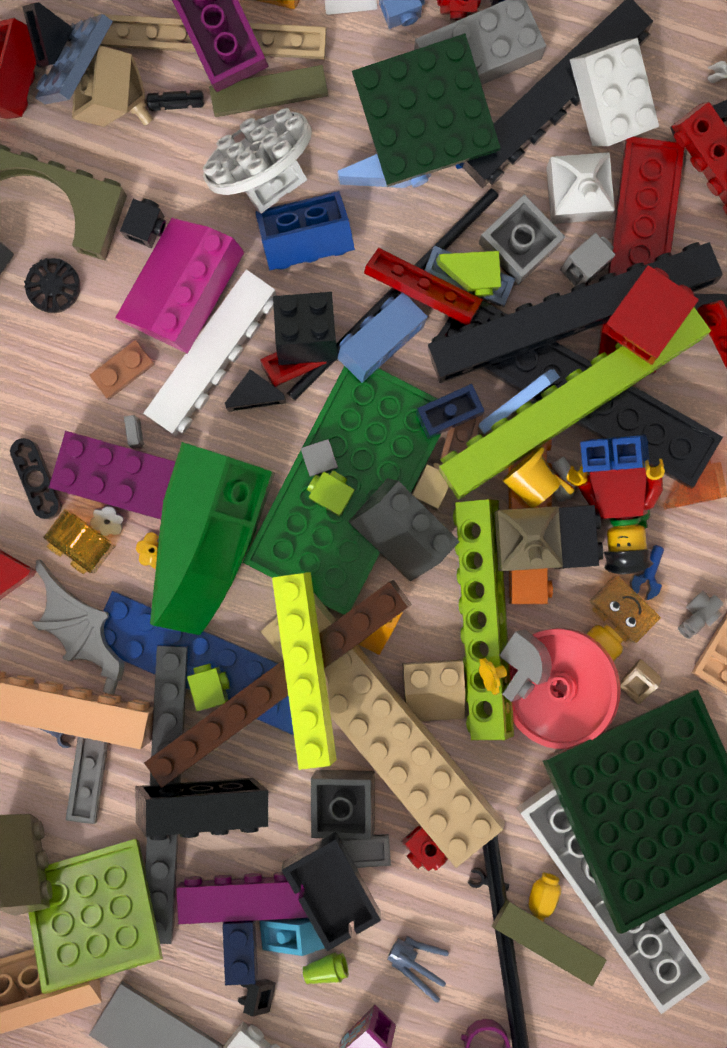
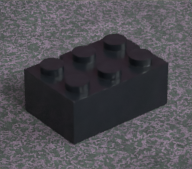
[282,832,381,951]

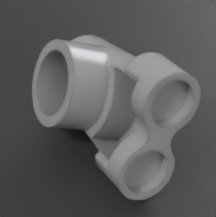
[678,591,723,639]

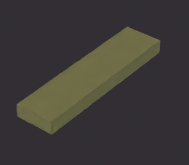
[209,65,328,117]
[492,900,607,986]

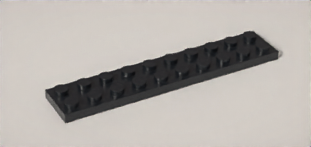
[439,291,723,489]

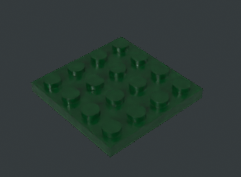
[352,33,501,187]

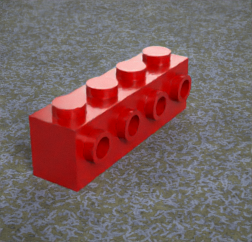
[671,101,727,215]

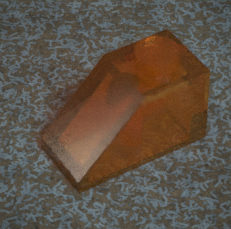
[663,459,727,510]

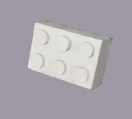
[570,38,659,146]

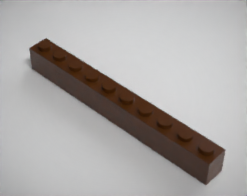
[144,580,412,788]

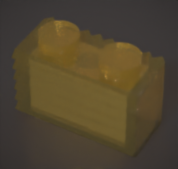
[43,509,116,574]

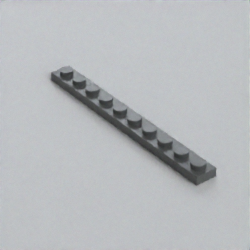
[145,645,188,944]

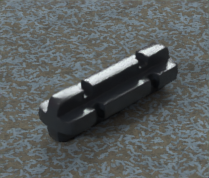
[147,90,204,111]

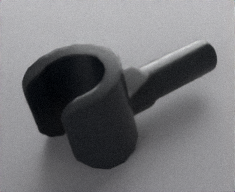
[468,868,509,891]

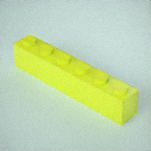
[272,572,337,770]

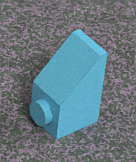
[259,918,325,956]

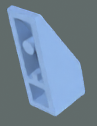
[337,154,431,188]

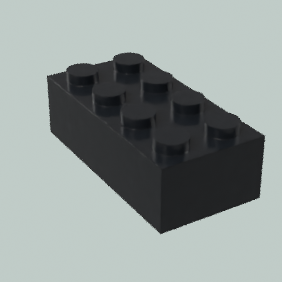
[135,778,268,840]

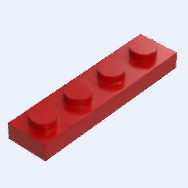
[364,247,483,325]

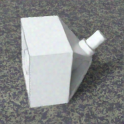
[546,152,615,224]

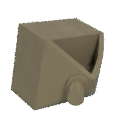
[494,506,563,571]

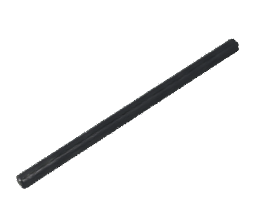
[483,835,529,1048]

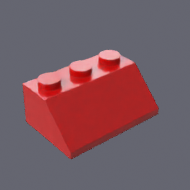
[0,18,36,119]

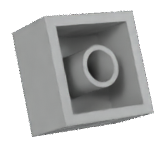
[479,194,565,285]

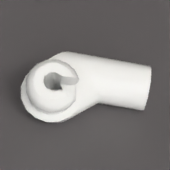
[552,457,576,502]

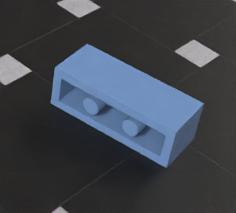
[337,293,428,383]

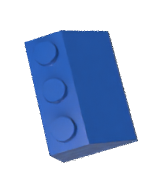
[255,191,355,271]

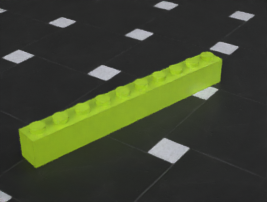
[439,307,711,500]

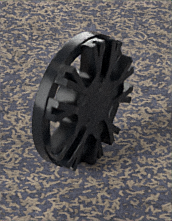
[24,258,80,313]

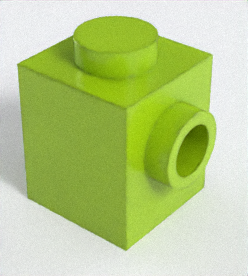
[307,470,355,517]
[187,663,230,711]

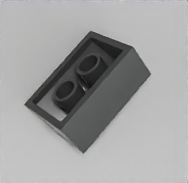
[348,478,460,581]

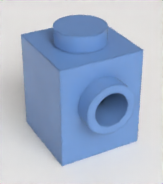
[379,0,425,29]

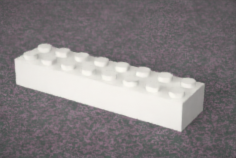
[516,782,710,1014]

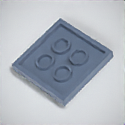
[35,14,113,105]

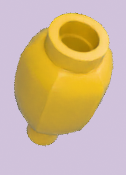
[528,873,561,921]

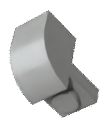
[499,630,552,702]

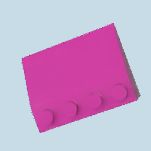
[115,218,245,354]

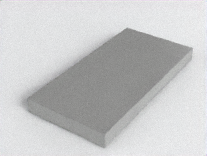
[89,981,223,1048]

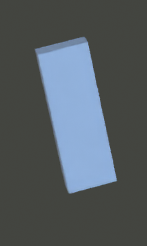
[478,369,560,434]

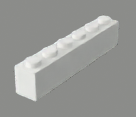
[143,270,277,437]

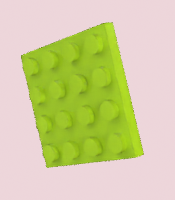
[28,839,163,994]

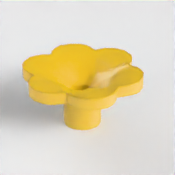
[136,532,159,569]
[479,658,507,695]

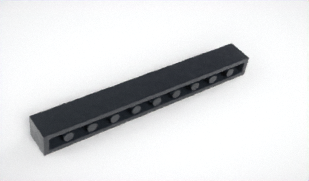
[428,242,723,383]

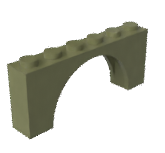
[0,144,127,261]

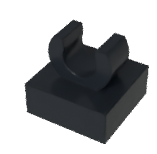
[238,979,276,1017]

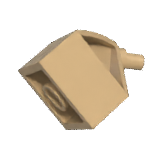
[72,45,154,127]

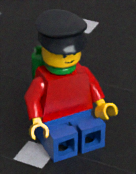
[566,434,665,575]

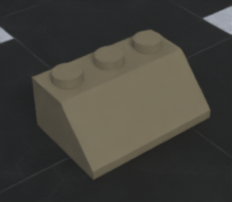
[0,814,52,916]

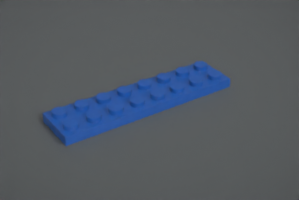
[104,591,294,735]

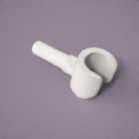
[707,61,727,83]

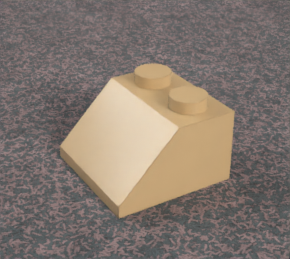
[402,659,465,721]

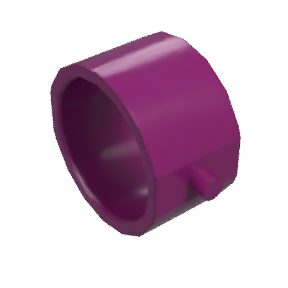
[460,1019,511,1048]

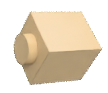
[412,463,449,511]

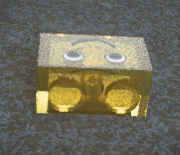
[589,576,661,643]

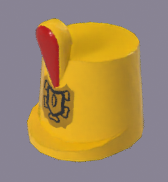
[502,446,575,508]

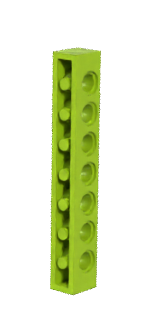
[453,499,514,740]

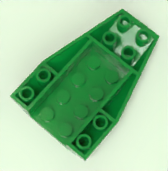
[150,442,275,635]

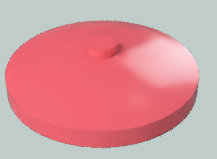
[509,628,621,749]

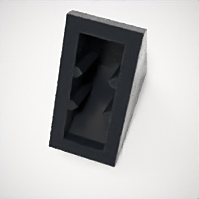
[22,2,74,67]
[225,369,286,412]

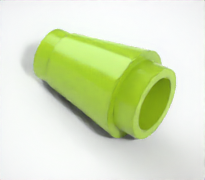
[303,952,349,985]

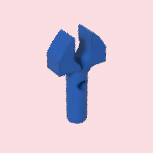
[629,545,664,600]

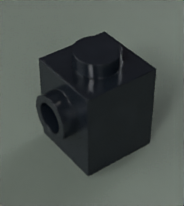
[120,198,166,248]

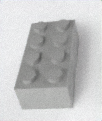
[414,0,546,85]

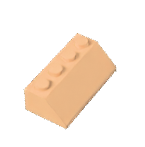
[0,949,102,1034]

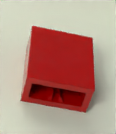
[602,265,699,365]

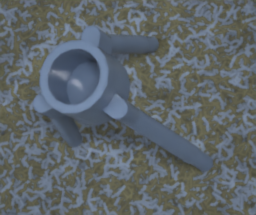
[387,936,449,1003]

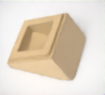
[620,659,662,705]

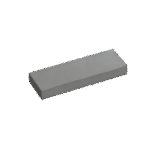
[66,737,108,824]

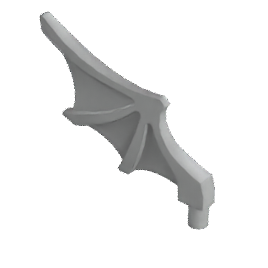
[32,560,124,694]

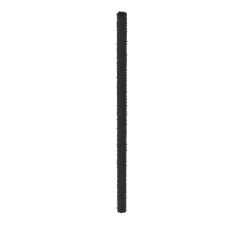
[287,188,499,401]

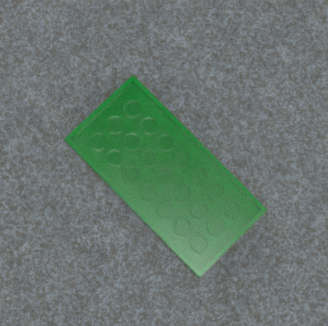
[242,366,442,615]

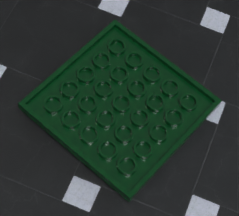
[543,689,727,934]

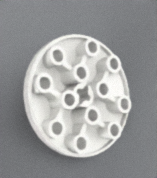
[203,108,312,213]

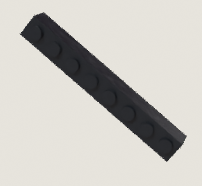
[459,0,653,189]

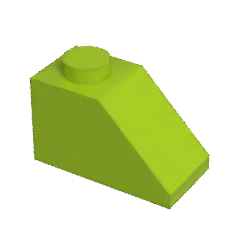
[436,251,501,297]

